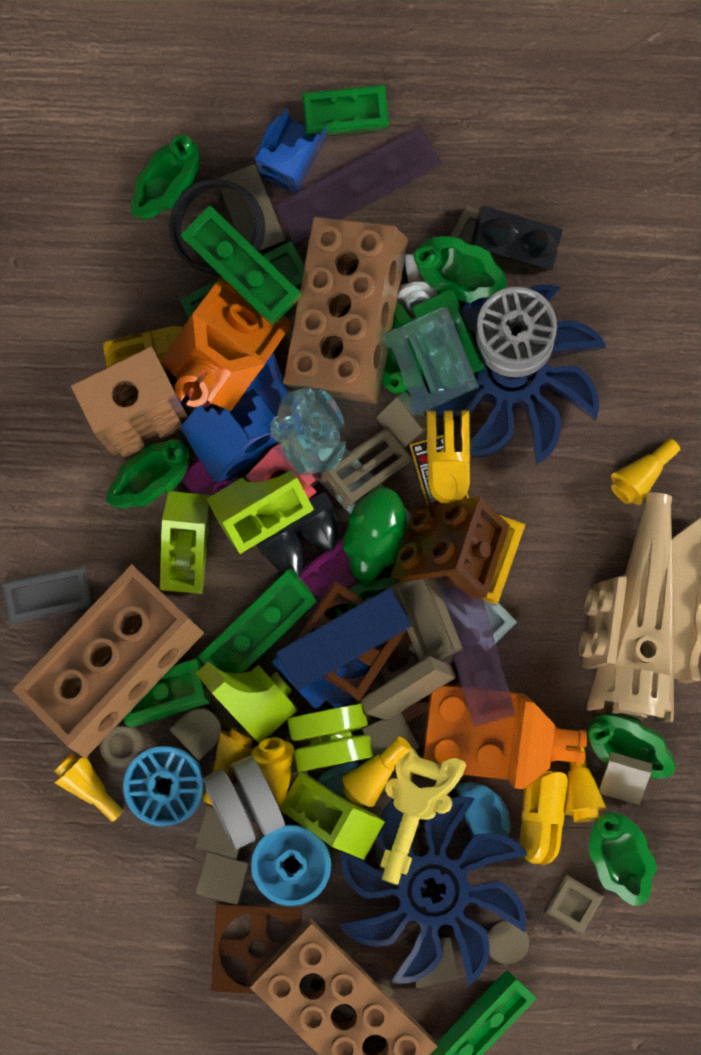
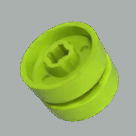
[287,704,375,772]

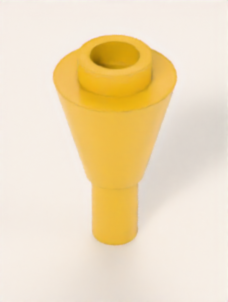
[611,438,680,505]
[203,727,256,805]
[342,736,411,807]
[251,737,294,815]
[565,745,606,822]
[53,752,124,822]

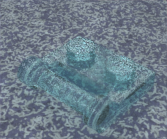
[383,307,479,416]

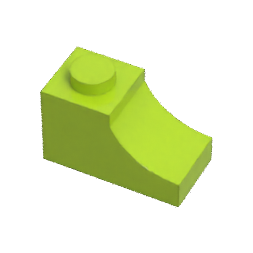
[206,470,314,554]
[160,491,211,594]
[196,662,298,743]
[279,772,385,860]

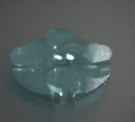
[270,387,346,476]

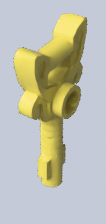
[380,748,466,885]

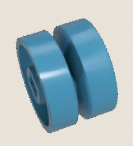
[123,747,206,826]
[251,824,332,906]

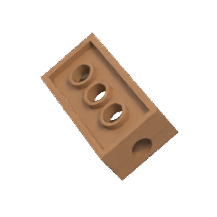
[283,217,408,404]
[71,346,188,457]
[12,564,204,758]
[249,917,437,1055]

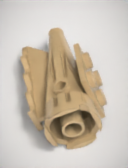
[579,492,701,723]

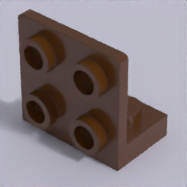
[391,496,510,599]

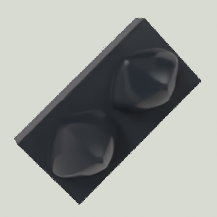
[470,206,563,271]
[256,492,338,577]

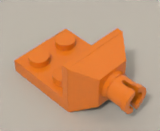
[160,277,293,411]
[422,684,587,789]

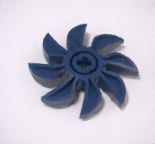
[416,284,606,465]
[339,796,527,985]

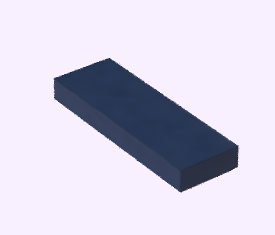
[276,588,412,692]

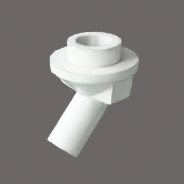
[397,253,439,313]

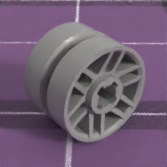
[476,287,557,377]
[202,755,285,850]

